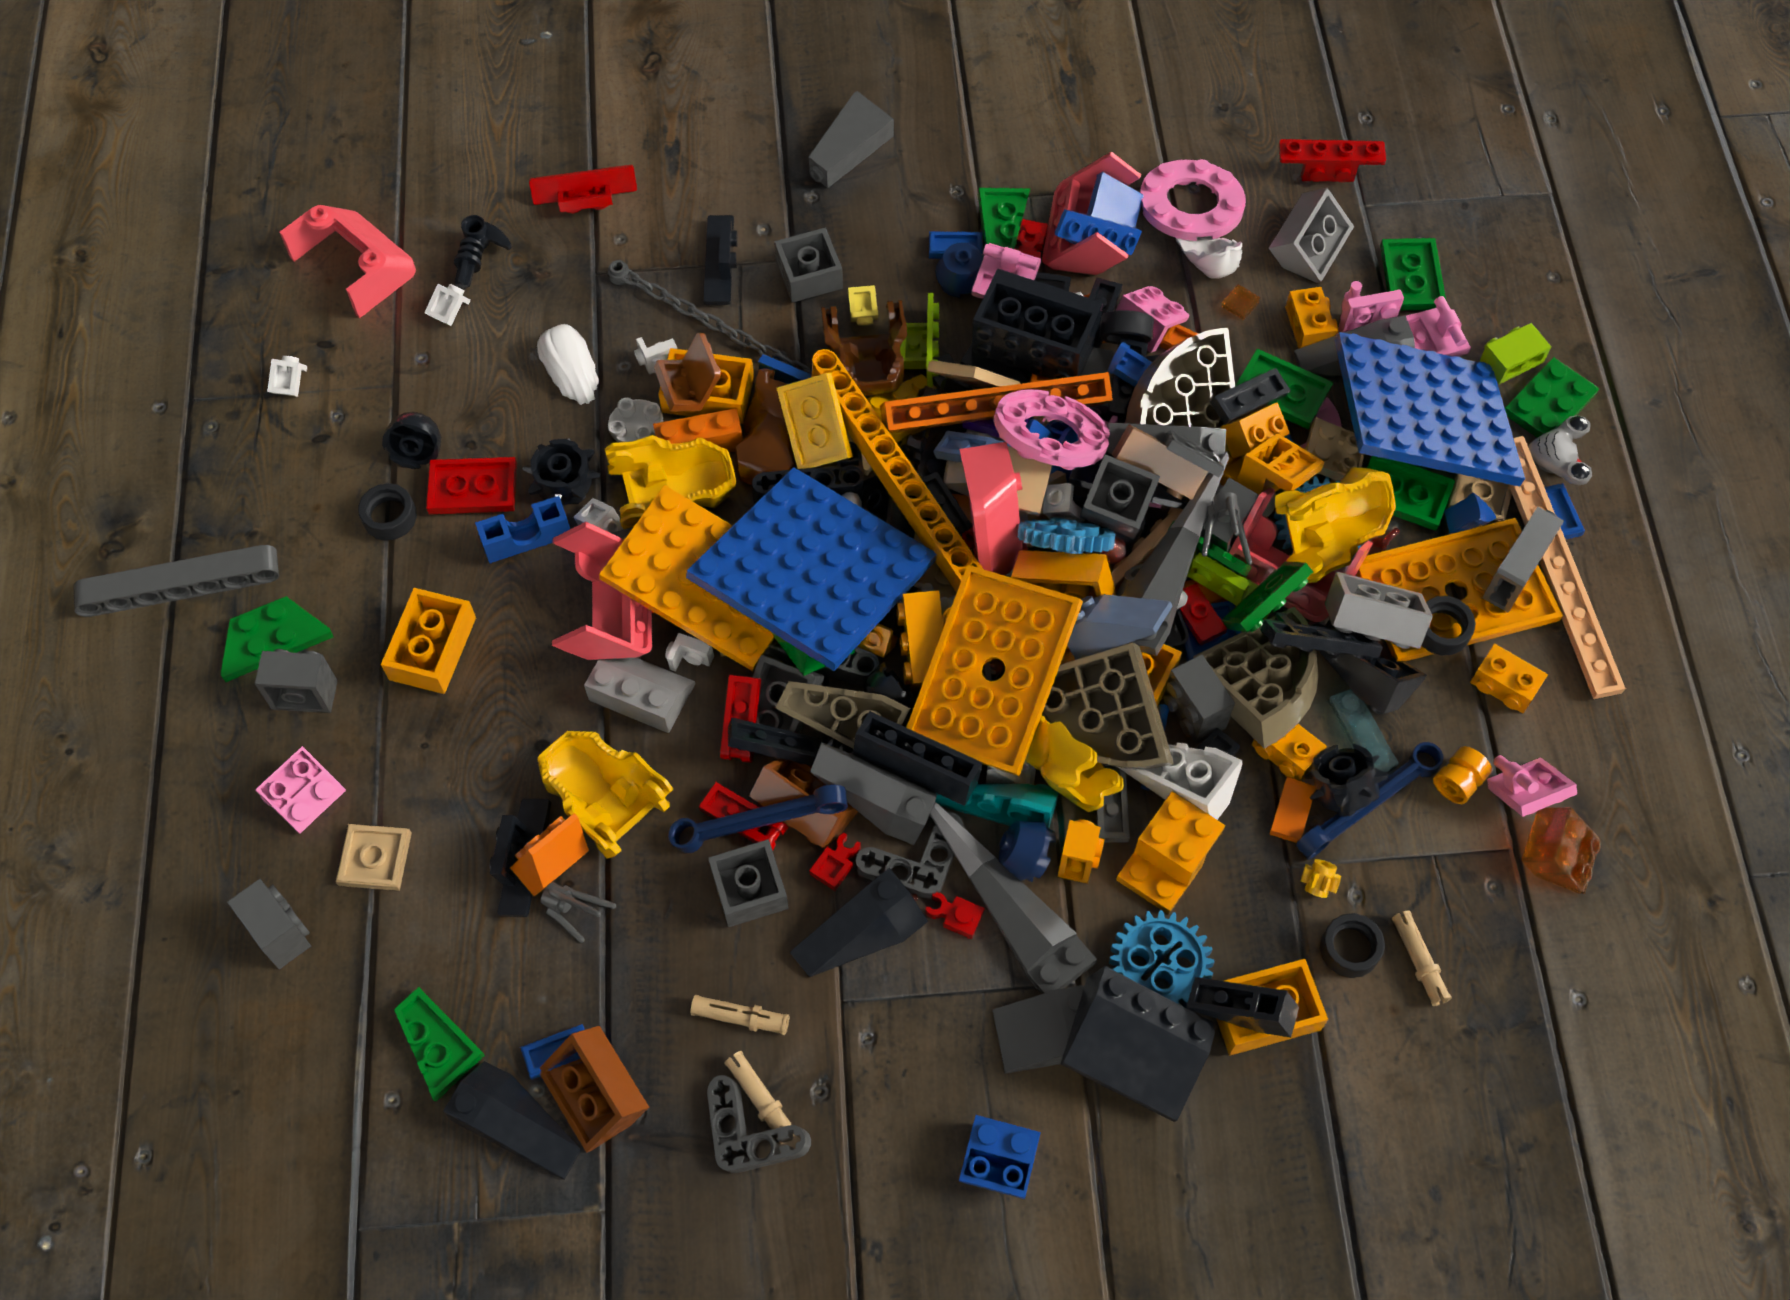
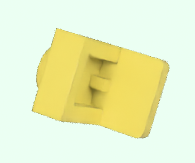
[848,285,879,325]

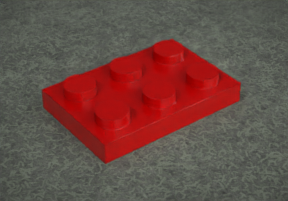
[426,457,517,514]

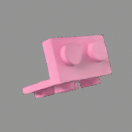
[1115,286,1189,353]

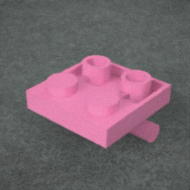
[972,243,1041,299]
[1337,281,1404,334]
[1406,296,1471,357]
[255,746,346,834]
[1487,755,1577,817]

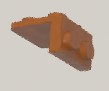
[654,333,721,412]

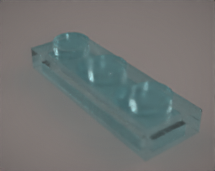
[1327,689,1399,772]

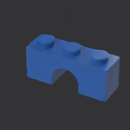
[475,496,570,563]

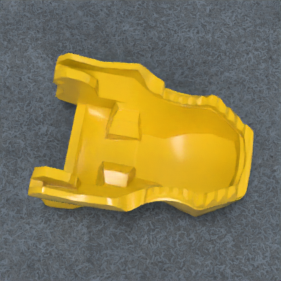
[605,435,736,529]
[1275,467,1396,583]
[1025,715,1124,812]
[537,731,673,858]

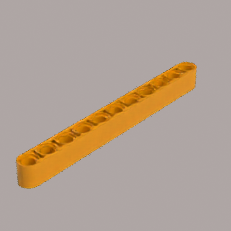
[811,349,983,593]

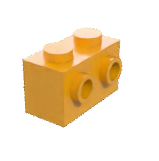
[1285,287,1338,349]
[1220,402,1290,458]
[1470,643,1548,713]
[1252,724,1327,781]
[1057,819,1105,884]

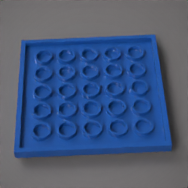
[1334,332,1525,487]
[686,467,937,671]

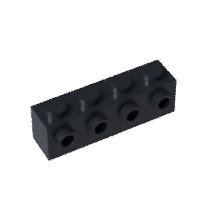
[853,711,983,806]

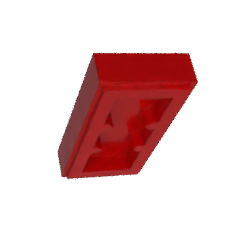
[1180,583,1227,646]

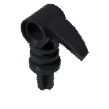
[454,215,512,290]

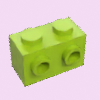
[1479,323,1552,385]

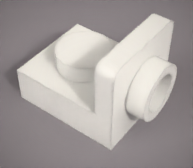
[424,284,471,326]
[634,337,677,374]
[267,356,307,397]
[1043,483,1085,522]
[573,498,623,533]
[665,633,714,672]

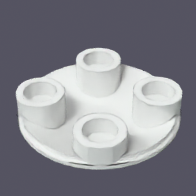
[608,397,663,442]

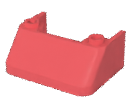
[1042,152,1141,275]
[279,205,416,318]
[959,442,1028,576]
[1229,487,1373,622]
[552,522,652,660]

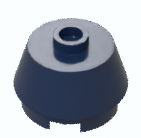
[935,243,983,298]
[999,821,1056,882]

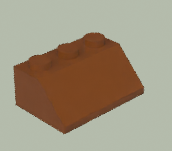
[749,758,858,848]
[540,1026,649,1153]

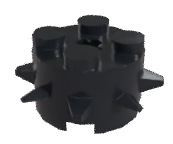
[522,438,600,505]
[1302,744,1388,817]

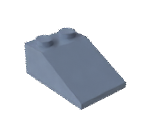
[1067,594,1173,660]

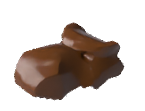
[821,300,907,396]
[735,368,797,485]

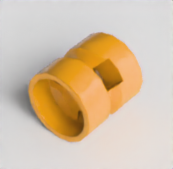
[1433,746,1492,804]

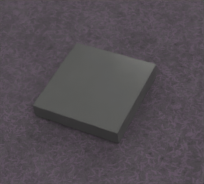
[1163,430,1224,477]

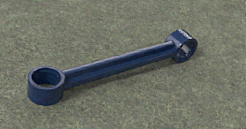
[1295,742,1444,860]
[668,785,848,853]

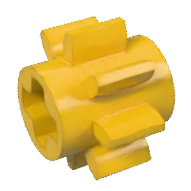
[1300,859,1341,898]

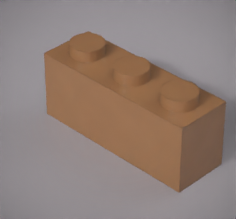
[1111,424,1208,500]

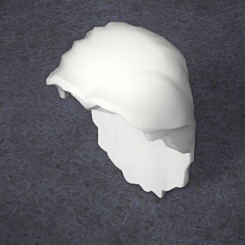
[1176,236,1242,279]
[537,324,599,405]

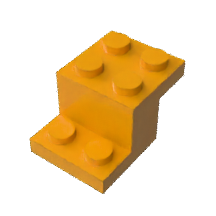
[1220,433,1325,495]
[1116,791,1226,915]

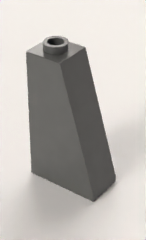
[809,91,894,188]
[1482,507,1564,613]

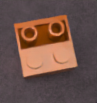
[510,813,589,897]

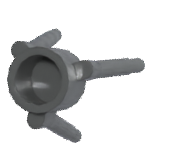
[1201,492,1252,565]
[541,882,616,943]

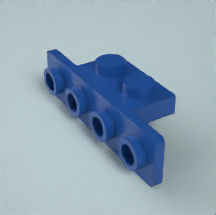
[1054,209,1142,255]

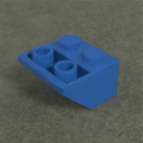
[959,1115,1041,1199]

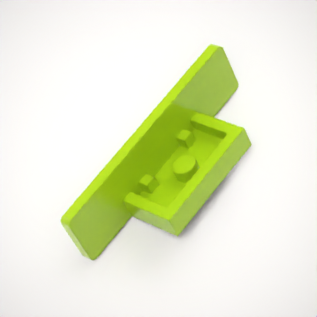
[900,293,939,387]
[1187,549,1272,619]

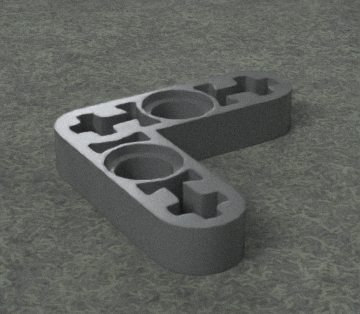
[856,812,963,899]
[707,1075,811,1173]

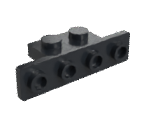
[704,215,738,305]
[489,799,552,917]

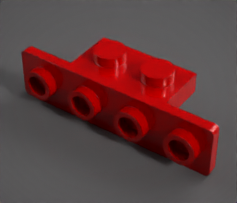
[1279,139,1386,182]
[529,165,637,213]

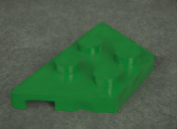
[221,596,334,682]

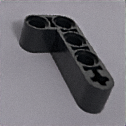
[752,442,864,504]

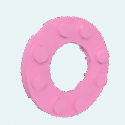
[1140,159,1246,241]
[994,390,1110,470]

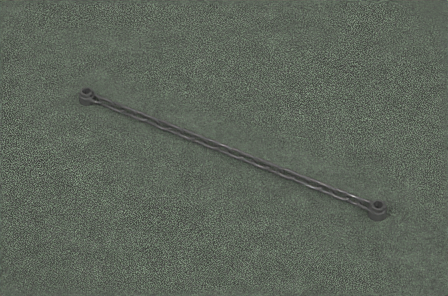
[608,260,926,440]

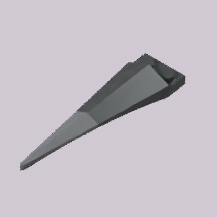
[1121,451,1229,656]
[930,802,1097,994]

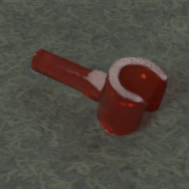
[1369,528,1400,552]

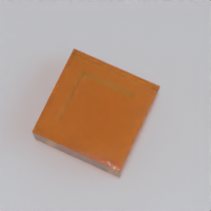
[1221,284,1260,320]

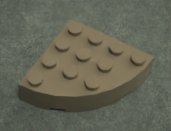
[1125,327,1235,429]
[1193,607,1318,749]
[1042,642,1174,769]

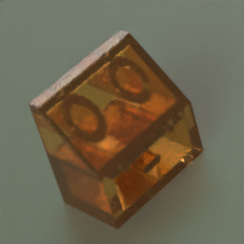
[1521,807,1601,894]

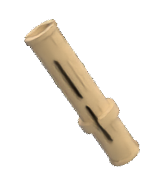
[1392,911,1452,1006]
[690,995,790,1035]
[724,1051,795,1145]

